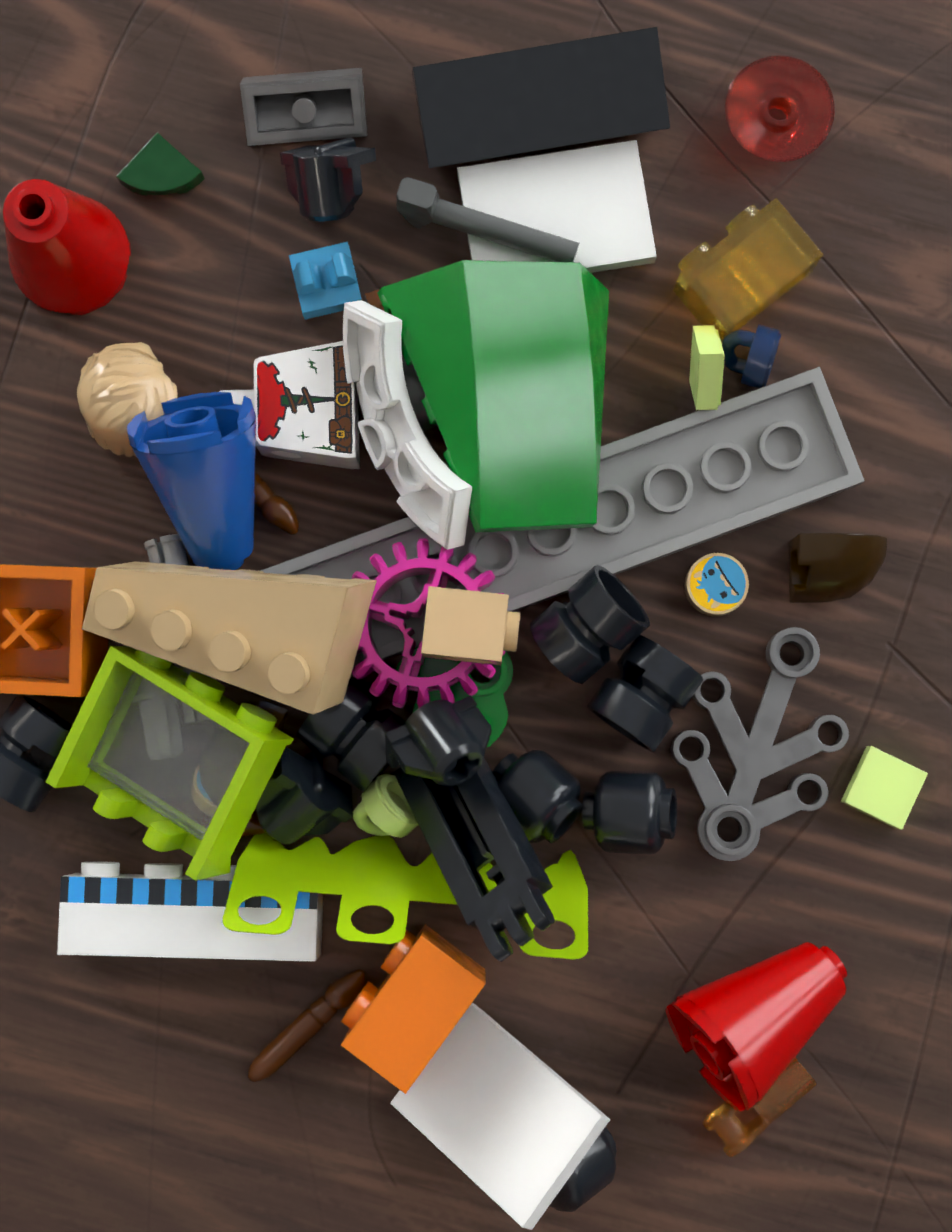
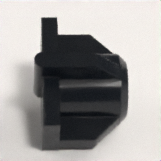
[280,138,376,222]
[385,696,492,786]
[256,747,353,844]

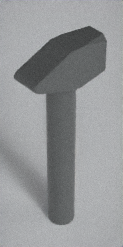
[396,177,580,262]

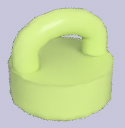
[353,774,419,838]

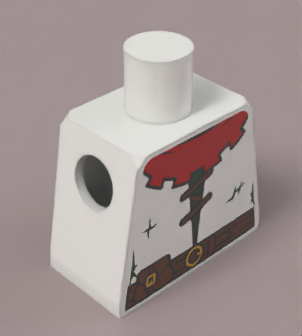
[219,341,360,469]

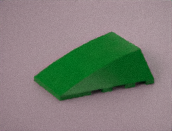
[377,260,609,533]

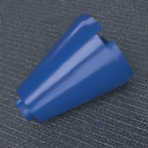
[127,392,256,570]

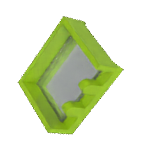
[46,646,293,881]

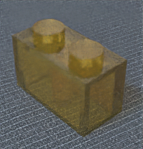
[673,198,824,342]

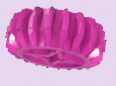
[352,538,506,708]

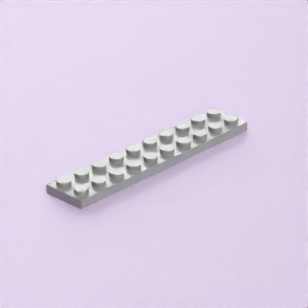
[261,367,865,670]

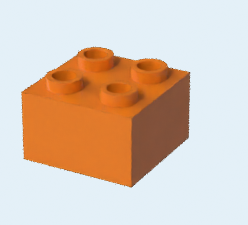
[0,564,108,697]
[341,924,486,1094]

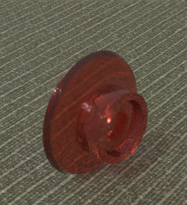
[725,56,835,162]

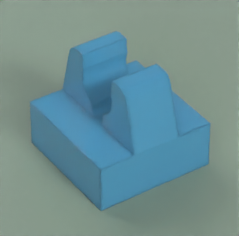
[289,242,362,320]

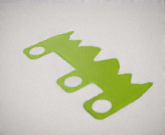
[222,833,588,960]

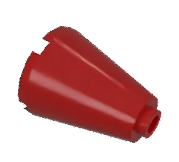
[3,179,131,315]
[665,942,847,1112]

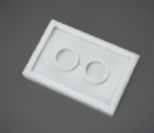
[457,140,657,273]
[390,1003,611,1230]

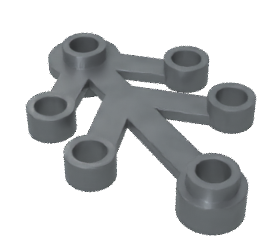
[671,627,849,861]

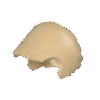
[77,342,178,457]

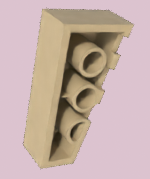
[82,561,377,715]

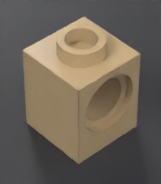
[421,586,520,666]

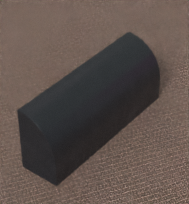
[412,27,670,168]

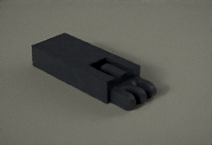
[393,758,555,962]

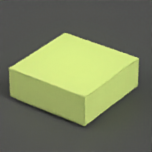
[689,325,725,410]
[841,746,928,830]

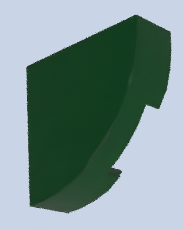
[116,133,205,196]

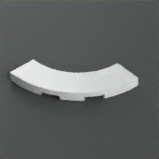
[343,300,472,550]

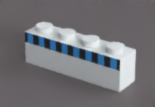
[57,862,323,961]

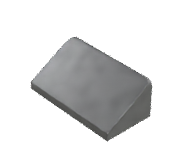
[240,68,367,146]

